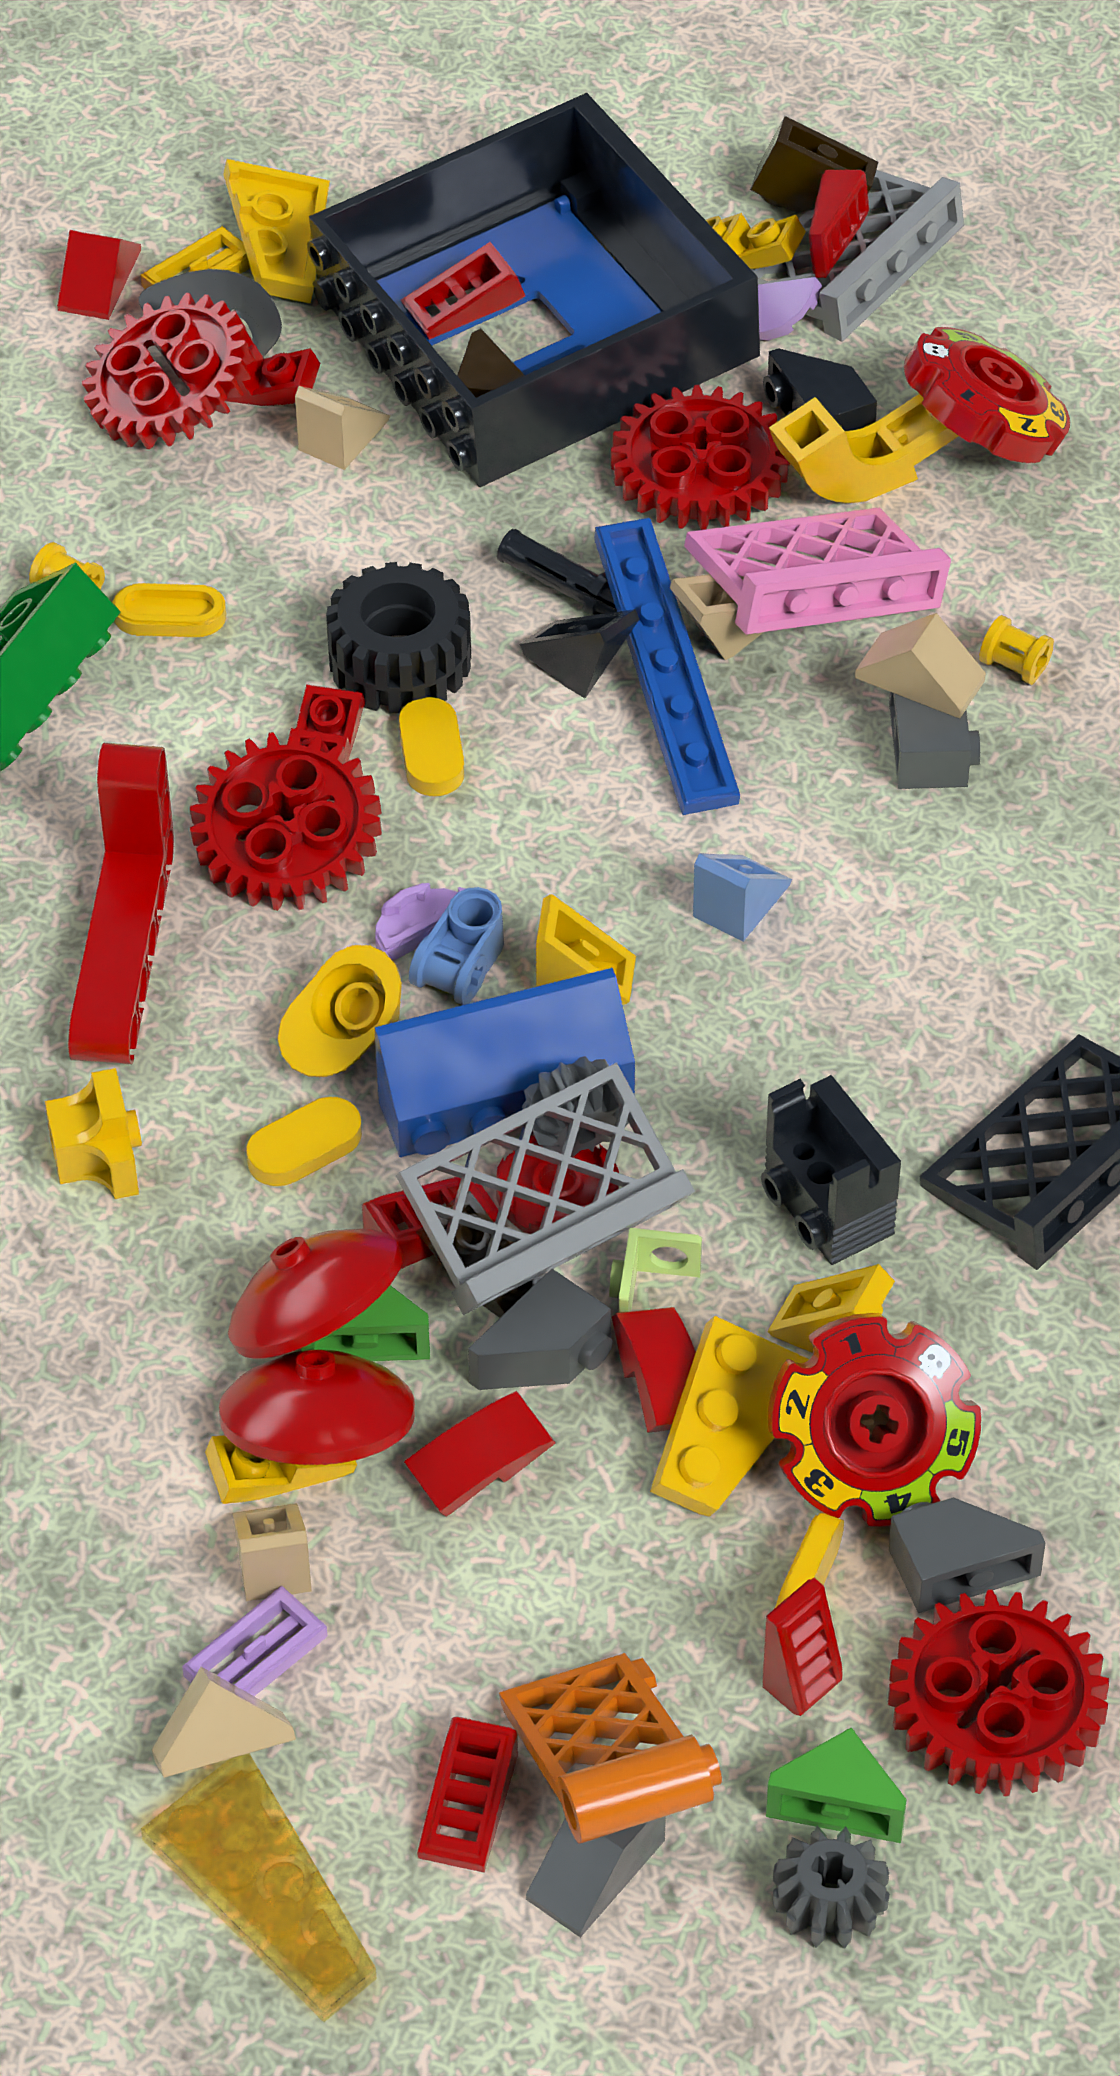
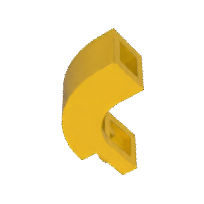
[769,394,959,503]

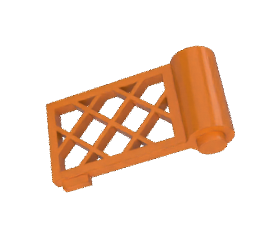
[499,1653,722,1844]

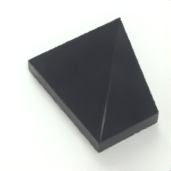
[519,609,639,698]

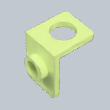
[609,1228,702,1313]

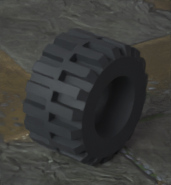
[326,562,472,714]

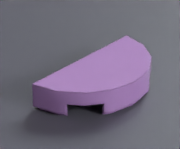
[758,277,822,341]
[375,883,465,961]

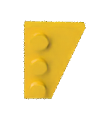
[223,159,330,303]
[650,1316,809,1517]

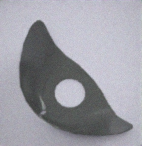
[138,269,282,358]

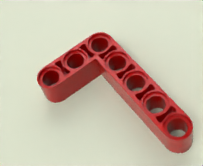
[68,743,174,1065]

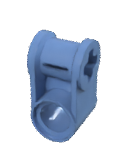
[409,887,504,1005]

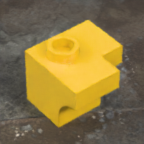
[45,1068,142,1199]

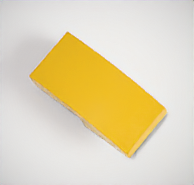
[706,212,806,269]
[205,1435,357,1504]

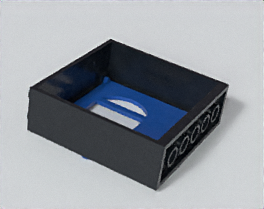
[307,93,760,487]

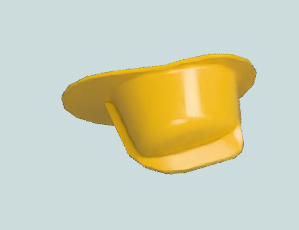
[278,945,402,1077]

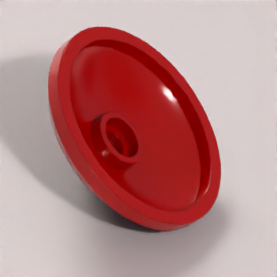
[228,1229,403,1359]
[219,1350,415,1465]

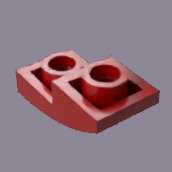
[225,344,321,406]
[287,684,365,789]
[612,1307,696,1433]
[404,1391,556,1517]

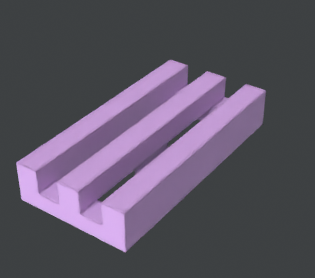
[182,1586,328,1696]

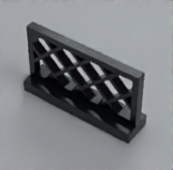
[919,1034,1120,1270]

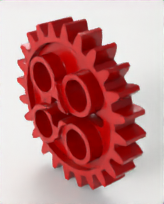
[82,293,255,449]
[611,385,790,530]
[190,731,382,911]
[888,1590,1109,1796]

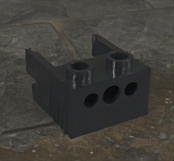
[761,1075,901,1265]

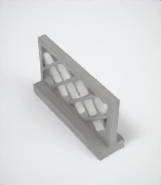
[751,170,964,342]
[396,1062,695,1315]

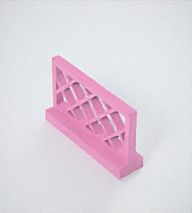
[684,507,951,635]

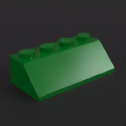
[0,562,121,771]

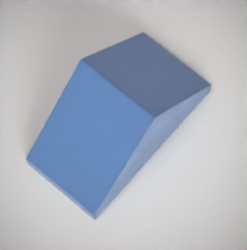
[693,853,792,942]

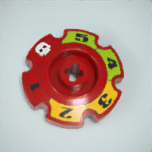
[904,327,1070,463]
[768,1313,981,1527]

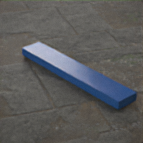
[594,518,740,815]

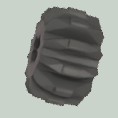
[522,1056,629,1157]
[773,1825,890,1949]

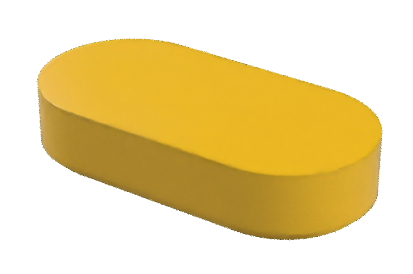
[112,583,226,637]
[399,697,464,796]
[246,1097,362,1186]
[775,1513,844,1608]

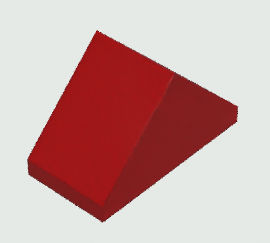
[57,230,141,320]

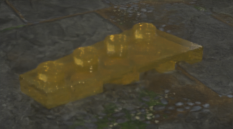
[141,1753,377,2022]

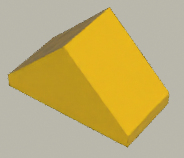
[536,894,636,1005]

